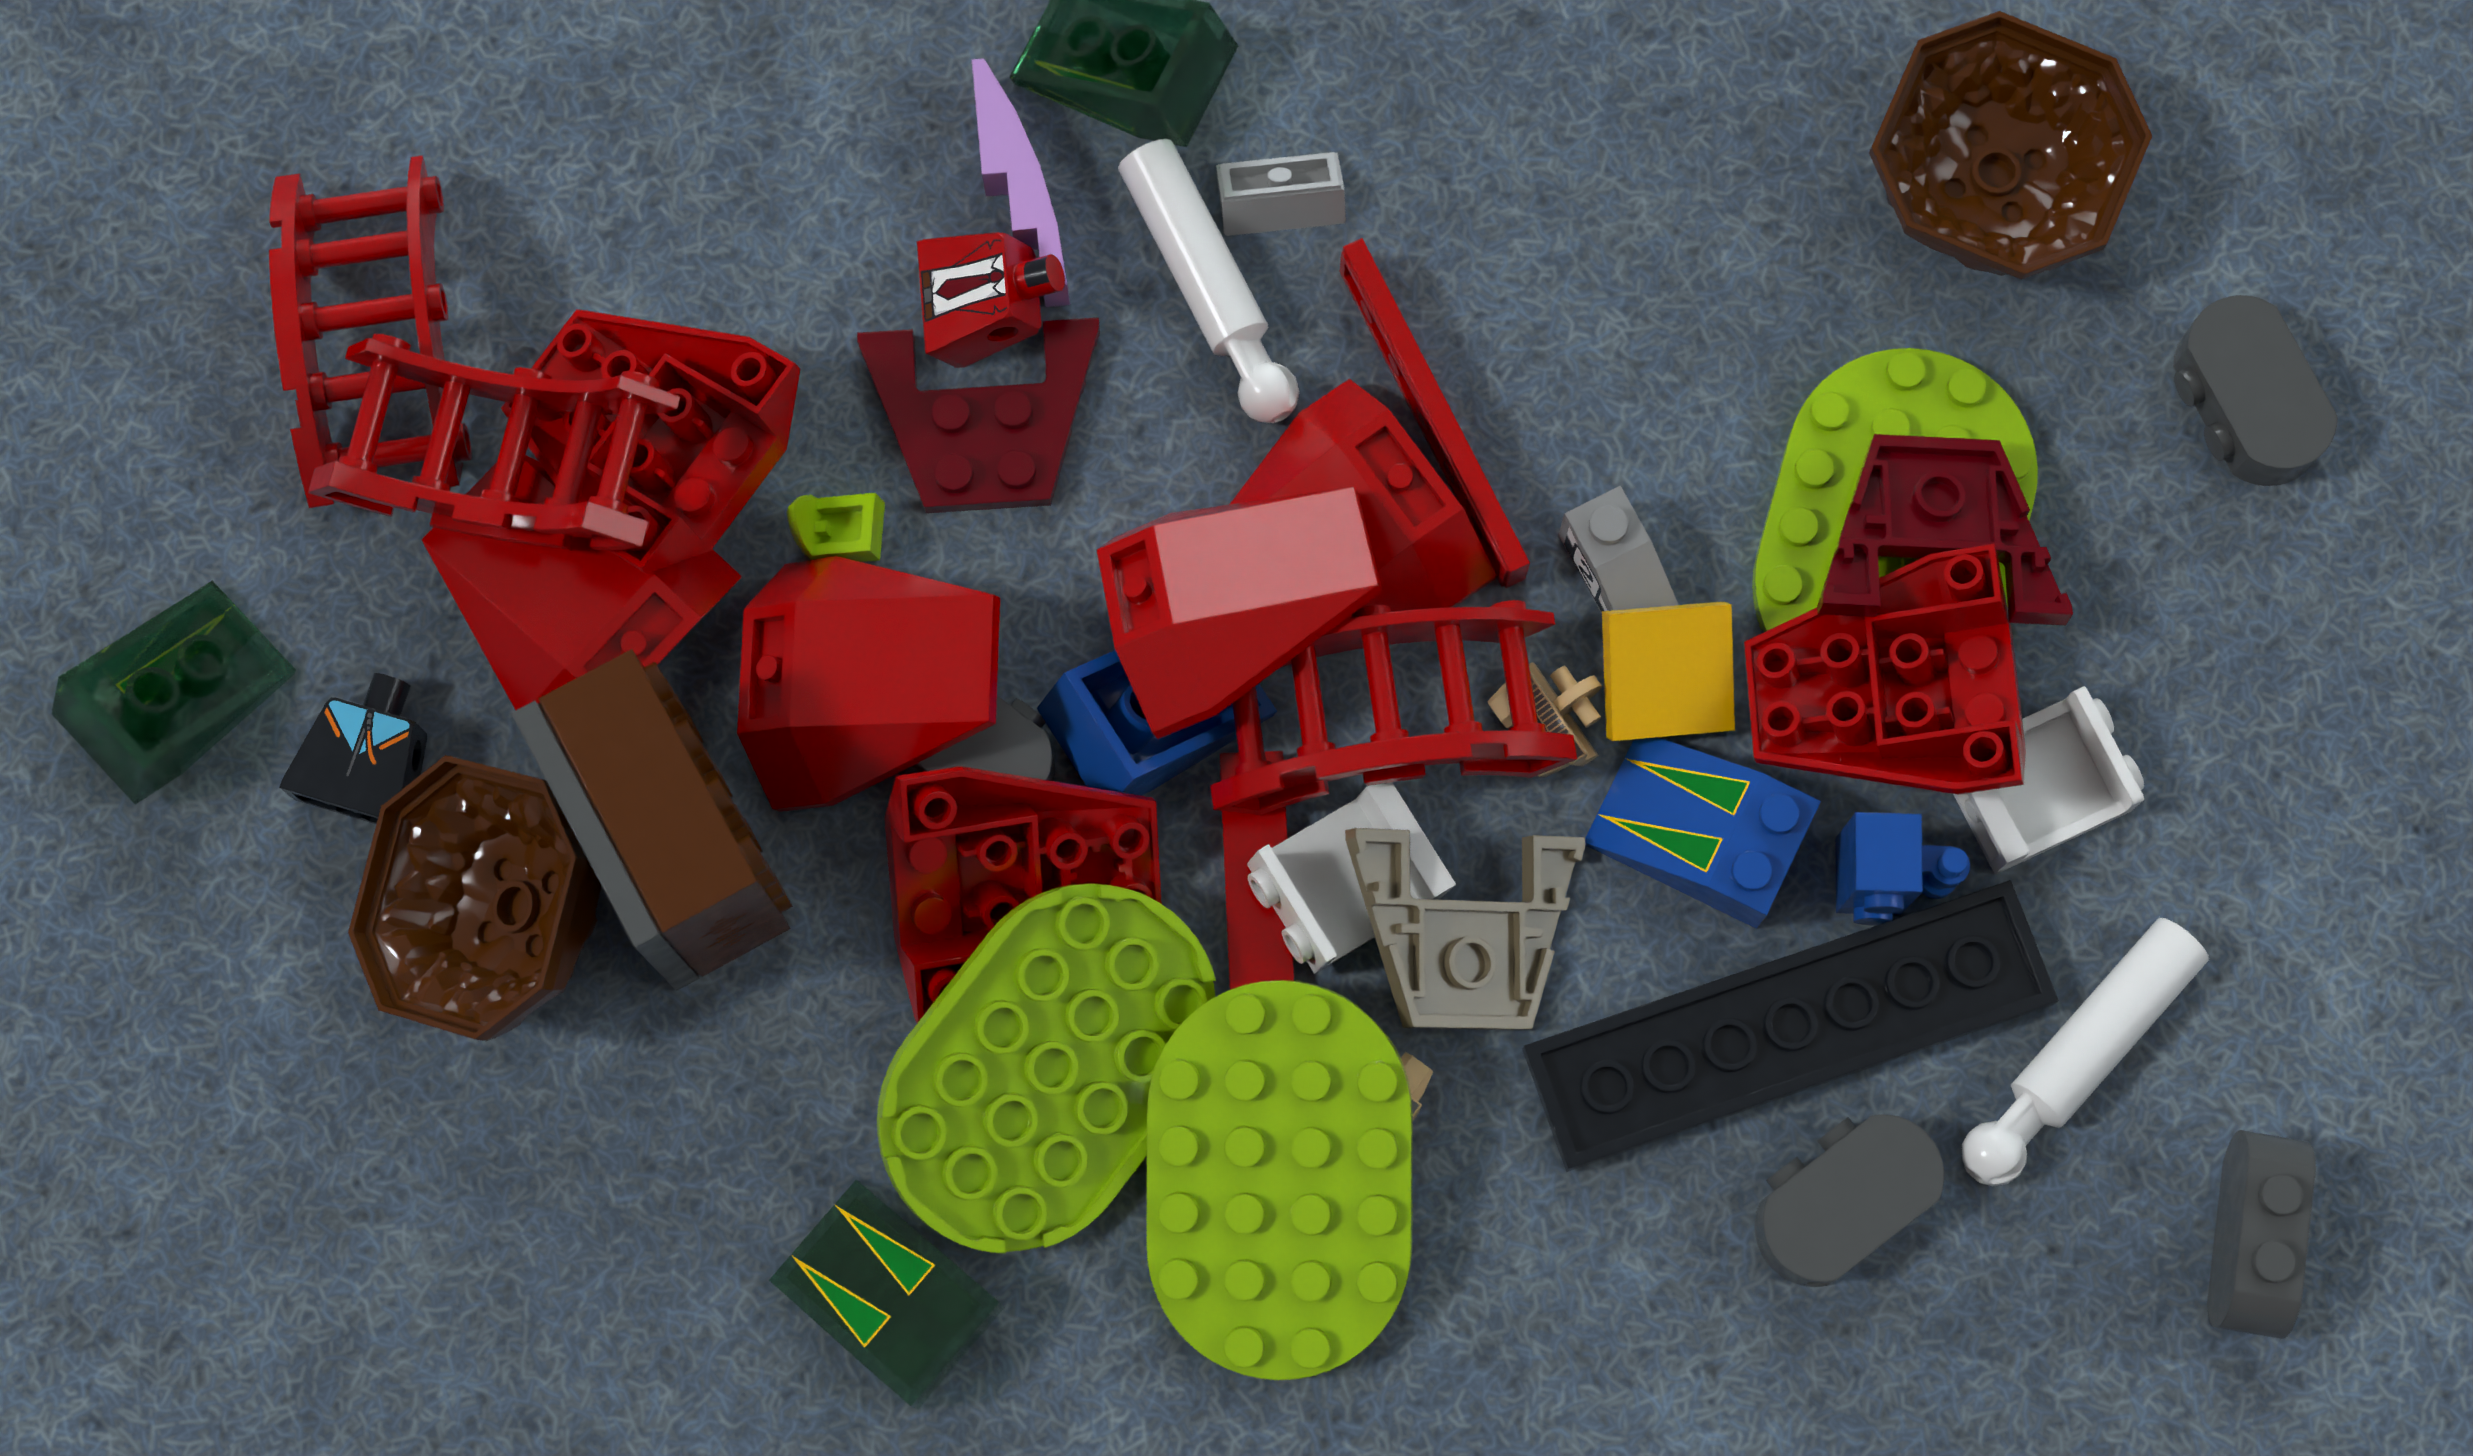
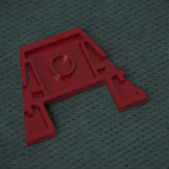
[857,317,1100,513]
[1817,434,2073,626]

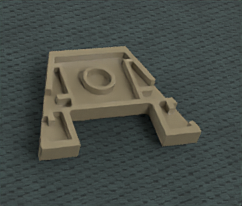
[1345,828,1585,1030]

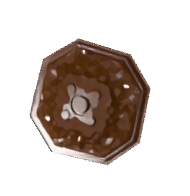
[1869,11,2152,280]
[348,755,602,1041]

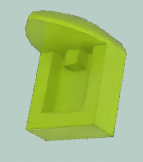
[786,493,885,562]

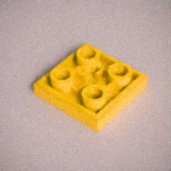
[1602,602,1735,741]

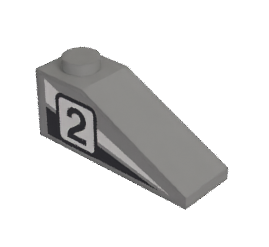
[1558,486,1679,613]

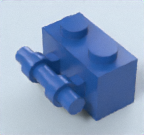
[1835,812,1970,925]

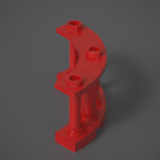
[269,155,472,508]
[308,334,680,550]
[1210,600,1577,815]

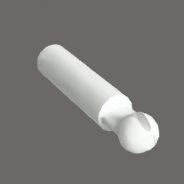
[1118,139,1299,423]
[1962,918,2209,1186]

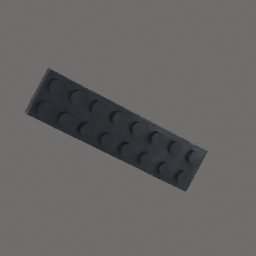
[1522,880,2059,1172]

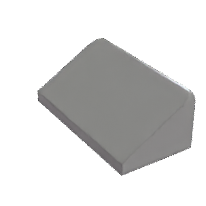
[1216,152,1346,236]

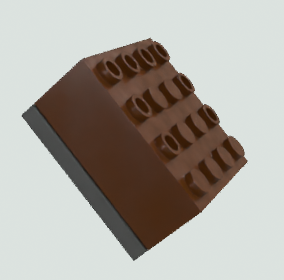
[511,649,793,991]

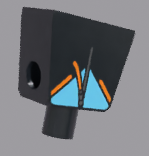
[279,673,427,824]

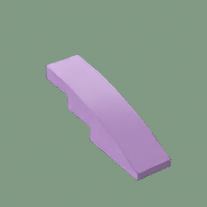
[972,59,1070,307]

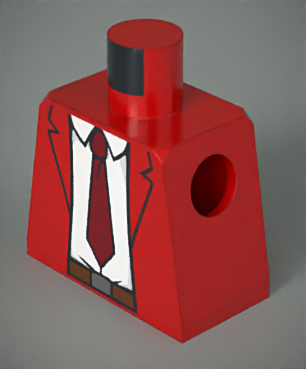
[917,232,1065,368]

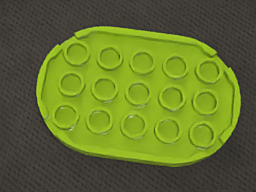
[1752,348,2038,632]
[877,883,1216,1253]
[1146,980,1413,1380]

